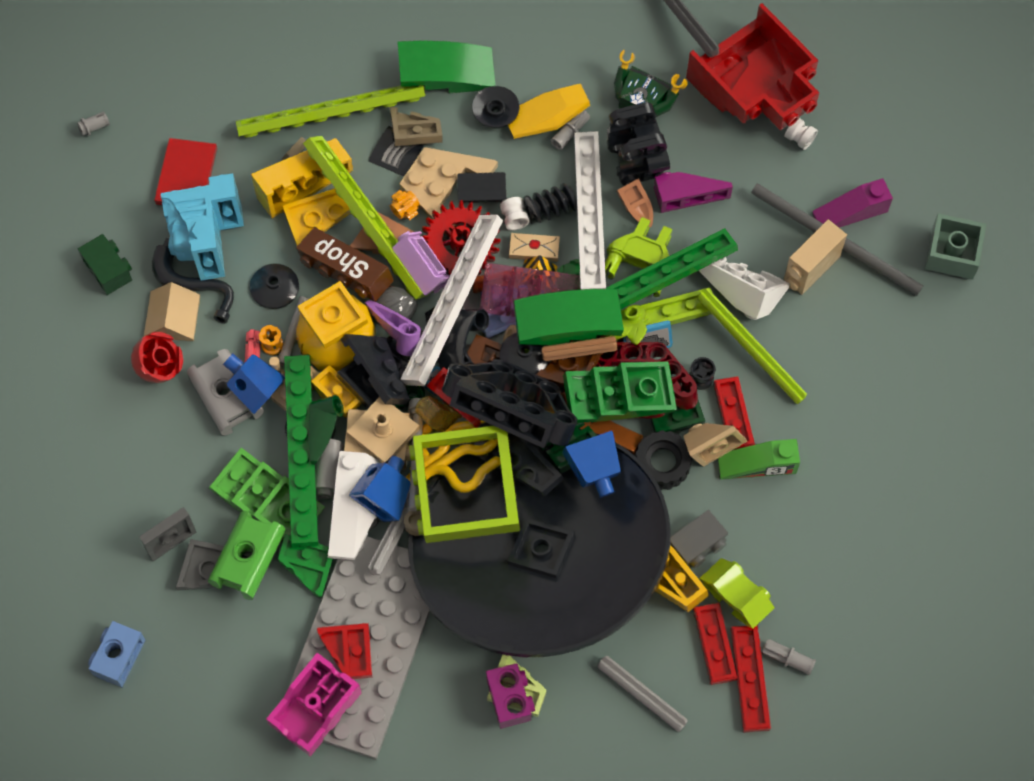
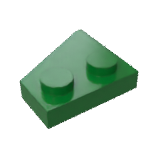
[277,534,333,598]

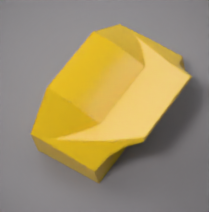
[311,365,362,418]

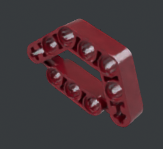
[562,342,698,418]

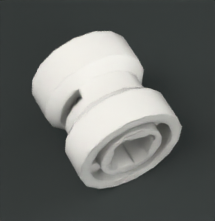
[785,118,818,150]
[500,197,529,230]

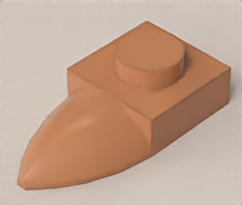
[616,179,653,227]

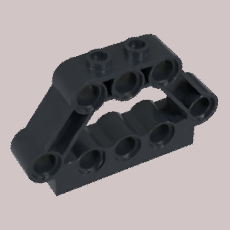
[442,359,578,448]

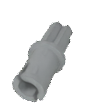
[550,110,590,150]
[762,639,816,675]

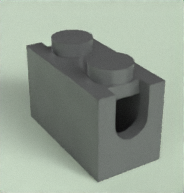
[670,510,728,569]

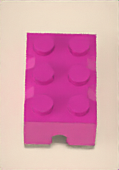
[266,653,362,757]

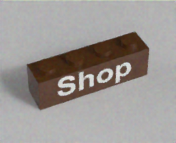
[296,227,394,302]

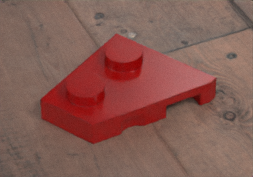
[317,623,373,679]

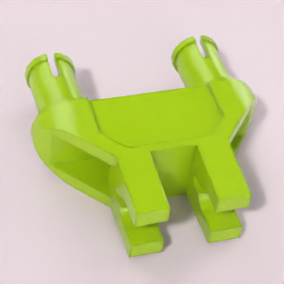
[605,217,673,297]

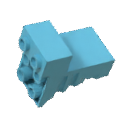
[161,173,244,281]

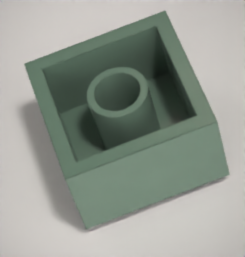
[925,213,987,280]

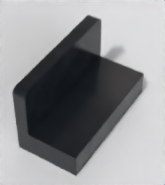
[457,172,507,203]

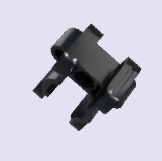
[607,102,670,185]

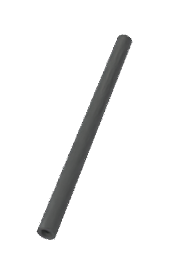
[751,183,923,296]

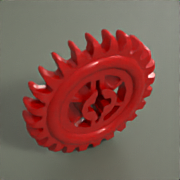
[422,200,501,275]

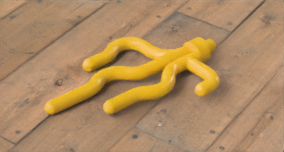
[405,420,509,493]

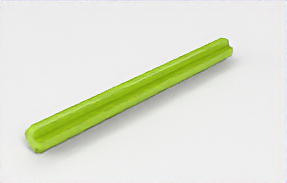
[697,288,807,404]

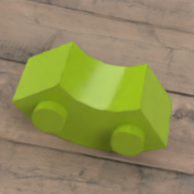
[699,558,775,629]

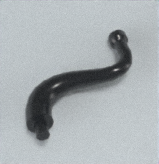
[152,238,234,324]

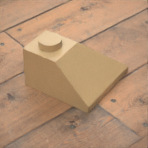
[683,423,747,467]

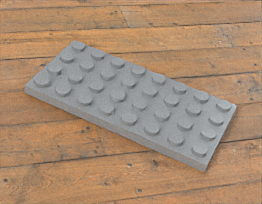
[288,536,430,760]

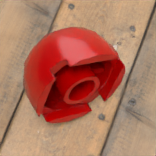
[131,332,183,383]

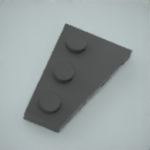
[176,539,253,591]

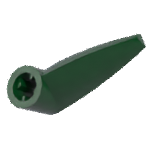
[309,395,344,465]

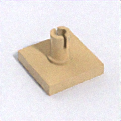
[347,397,420,463]

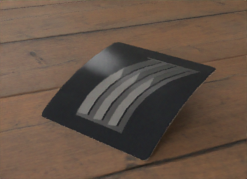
[369,126,425,176]

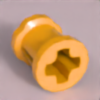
[259,325,283,356]

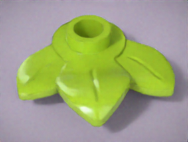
[614,305,647,345]

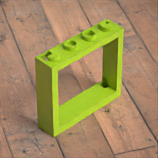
[409,426,520,543]

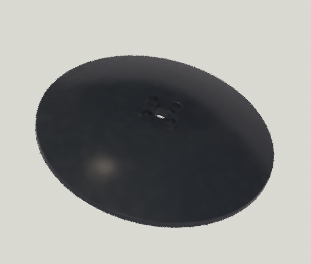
[408,429,671,657]

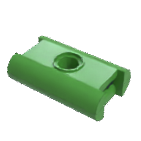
[208,511,286,600]

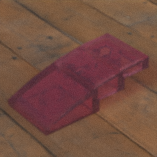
[480,263,581,317]

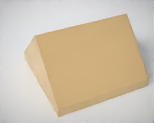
[144,282,200,341]

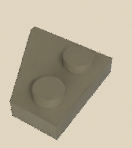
[390,107,442,146]

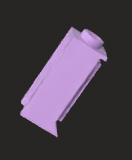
[392,231,450,296]

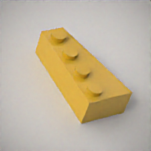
[251,138,353,218]

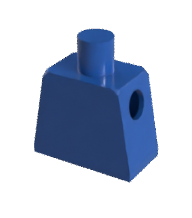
[223,353,285,414]
[562,431,620,498]
[349,456,411,522]

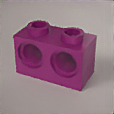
[486,663,535,729]

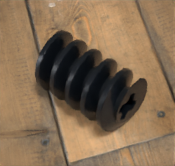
[523,183,578,224]

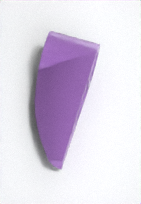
[365,300,421,356]

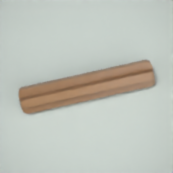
[542,336,617,361]

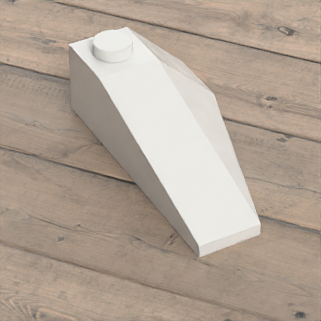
[699,257,790,320]
[328,451,381,560]

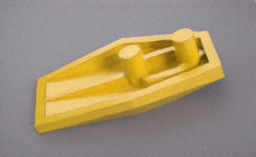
[508,83,590,139]

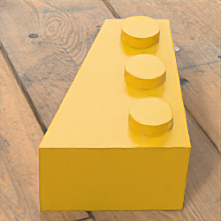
[655,545,708,612]

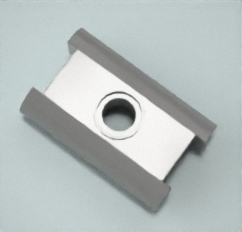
[187,349,264,435]

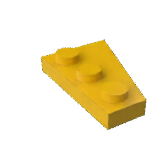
[282,188,351,246]

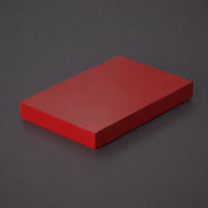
[154,138,217,205]

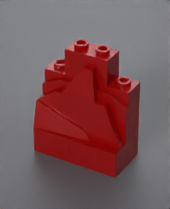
[686,3,820,130]

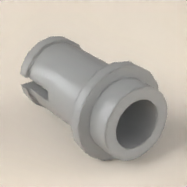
[77,111,110,136]

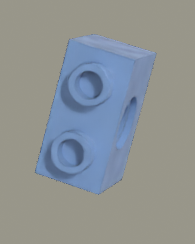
[88,621,145,687]

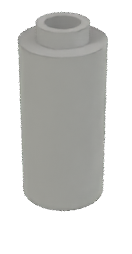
[315,439,344,499]

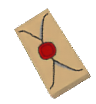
[509,233,560,262]

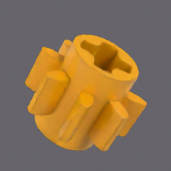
[390,190,420,221]

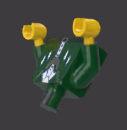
[614,50,688,117]

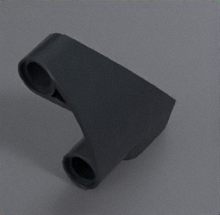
[425,307,489,370]

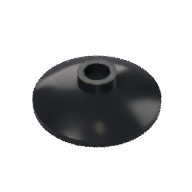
[472,86,520,128]
[250,264,299,309]
[499,333,549,374]

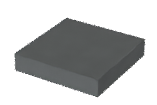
[139,507,196,562]

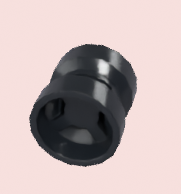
[689,357,716,390]

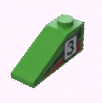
[718,439,800,480]

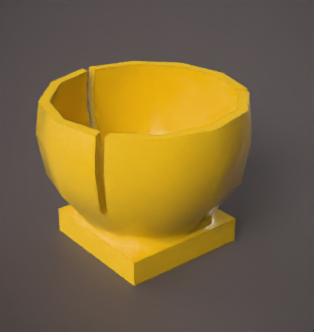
[295,281,377,371]

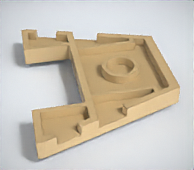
[400,147,498,238]

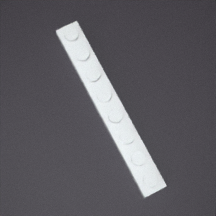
[574,132,606,290]
[400,215,503,386]

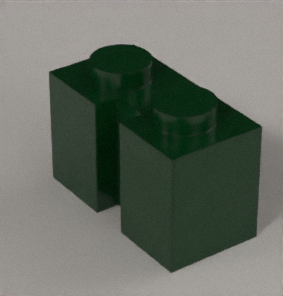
[77,234,132,295]

